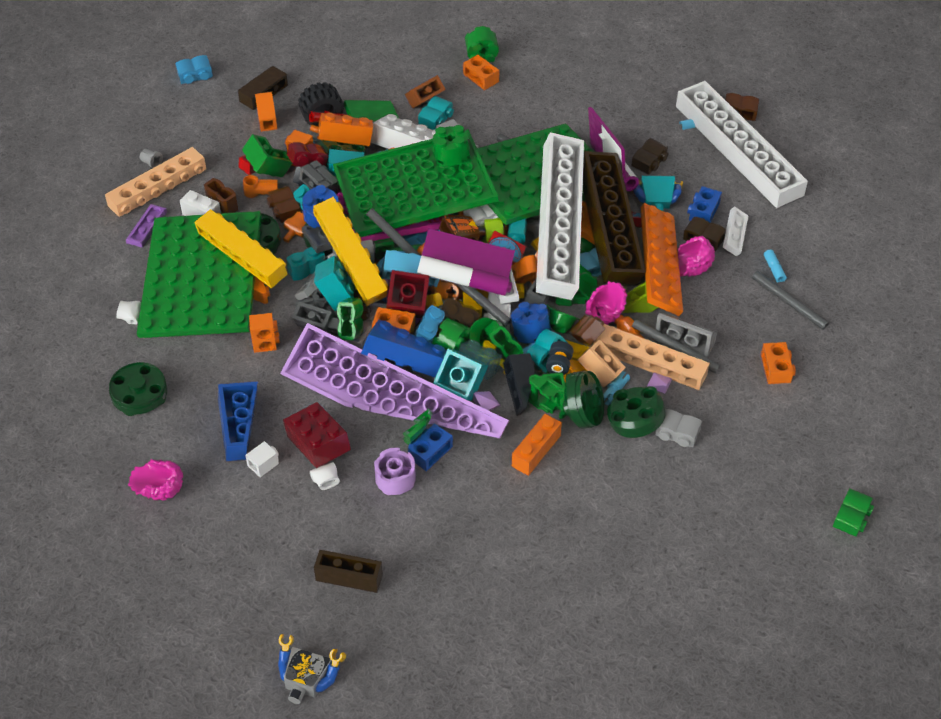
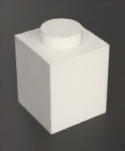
[246,441,279,477]

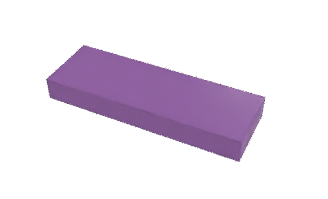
[126,204,167,248]

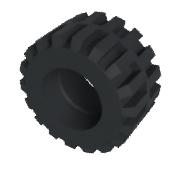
[298,82,344,127]

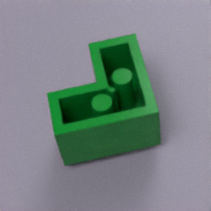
[242,134,293,177]

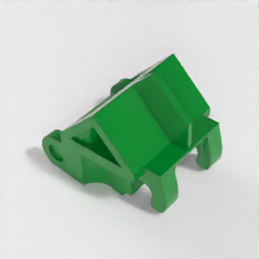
[556,264,598,306]
[528,372,566,419]

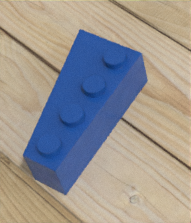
[361,319,447,377]
[218,381,258,461]

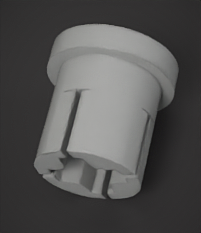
[139,149,163,168]

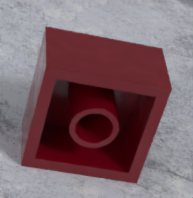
[386,270,429,318]

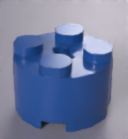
[302,185,339,228]
[511,302,551,343]

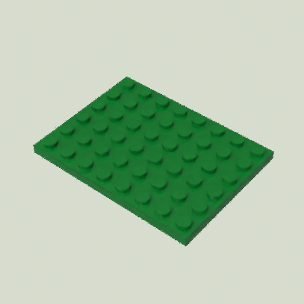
[477,123,594,225]
[333,129,498,237]
[137,211,262,338]

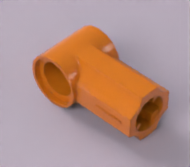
[243,175,278,198]

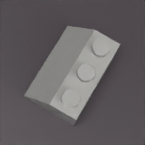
[656,313,717,358]

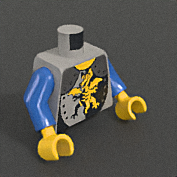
[278,634,346,704]

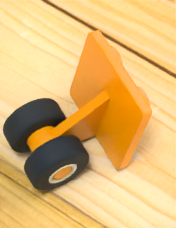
[546,341,587,382]

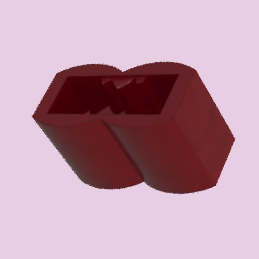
[287,142,328,167]

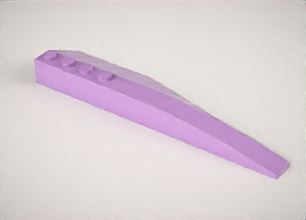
[280,323,509,439]

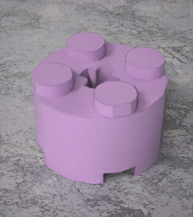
[374,448,416,495]

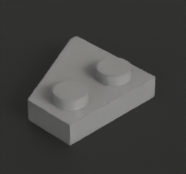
[294,272,317,300]

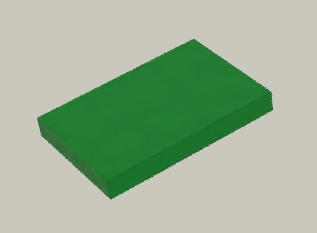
[343,100,399,123]

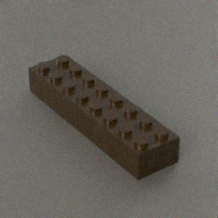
[582,151,646,285]

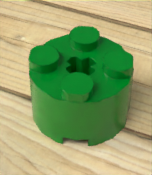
[465,26,499,62]
[432,125,470,166]
[432,318,470,353]

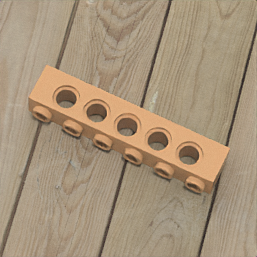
[105,147,206,217]
[594,324,710,390]

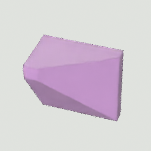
[647,372,672,394]
[473,391,500,411]

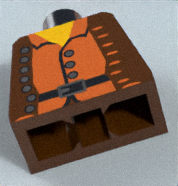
[439,214,486,241]

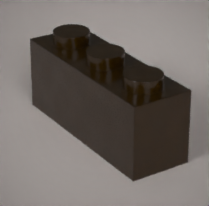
[238,66,288,110]
[314,550,383,593]

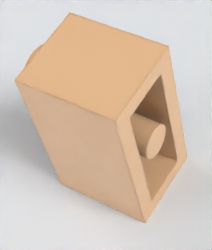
[578,340,626,388]

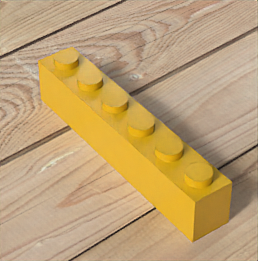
[313,197,389,306]
[194,209,288,289]

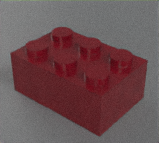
[283,402,351,469]

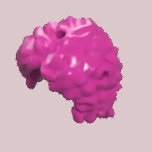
[678,236,715,277]
[585,281,627,325]
[128,459,183,501]

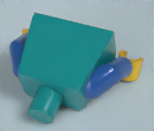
[632,176,683,211]

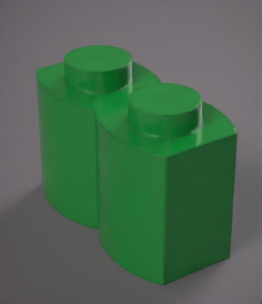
[337,298,364,340]
[484,320,523,358]
[832,488,874,537]

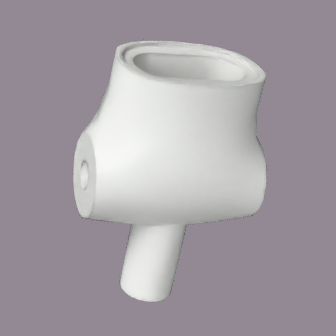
[117,301,141,325]
[309,462,340,490]

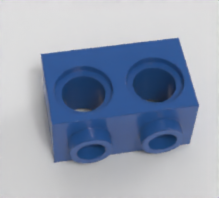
[687,186,722,223]
[408,423,453,471]

